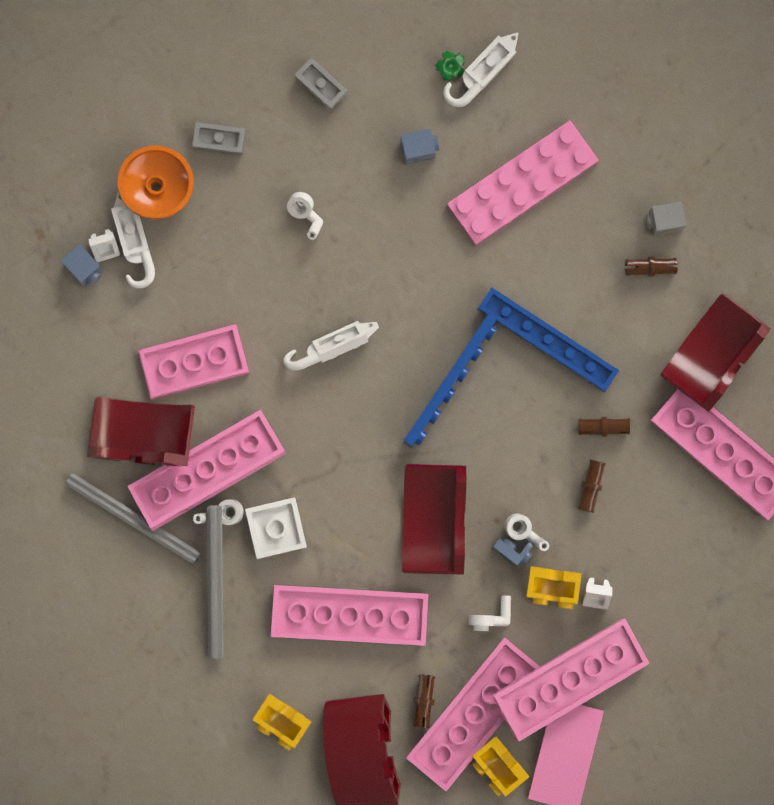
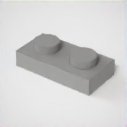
[294,57,348,111]
[192,122,246,155]

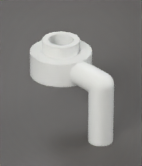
[287,192,323,240]
[193,499,244,525]
[504,513,549,551]
[468,596,511,631]

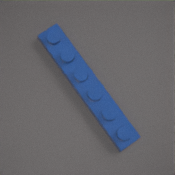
[477,288,619,393]
[403,314,497,448]

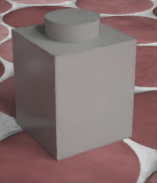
[646,201,687,236]

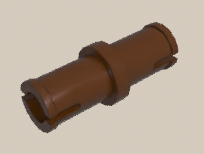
[625,257,678,277]
[578,417,630,437]
[578,459,606,513]
[413,674,435,728]

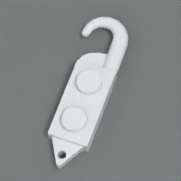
[443,33,519,107]
[111,191,155,288]
[283,321,379,371]

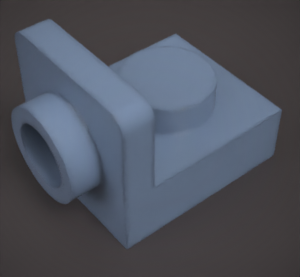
[491,539,533,567]

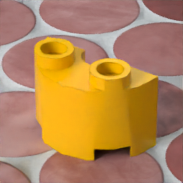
[527,566,582,609]
[252,694,312,751]
[472,736,529,797]

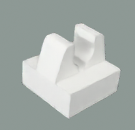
[88,229,121,263]
[582,578,612,610]

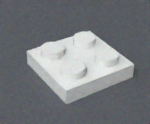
[245,497,307,560]

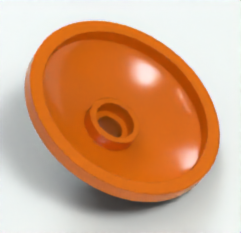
[117,145,194,220]

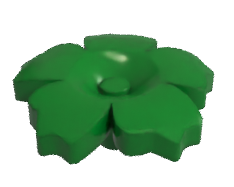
[435,50,465,81]

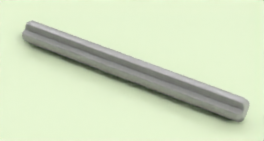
[66,474,200,564]
[207,505,224,659]

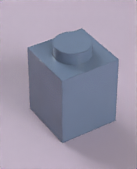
[400,129,439,165]
[61,244,103,287]

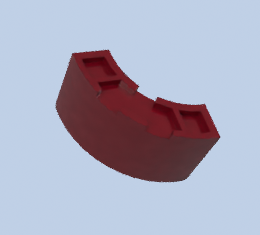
[660,293,771,412]
[87,397,195,466]
[402,464,467,575]
[323,694,401,805]

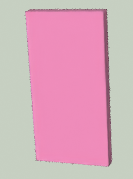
[138,324,250,400]
[527,705,604,805]

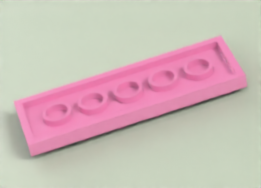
[447,120,599,246]
[650,389,774,521]
[127,409,286,531]
[271,585,428,646]
[492,618,650,741]
[406,637,540,791]

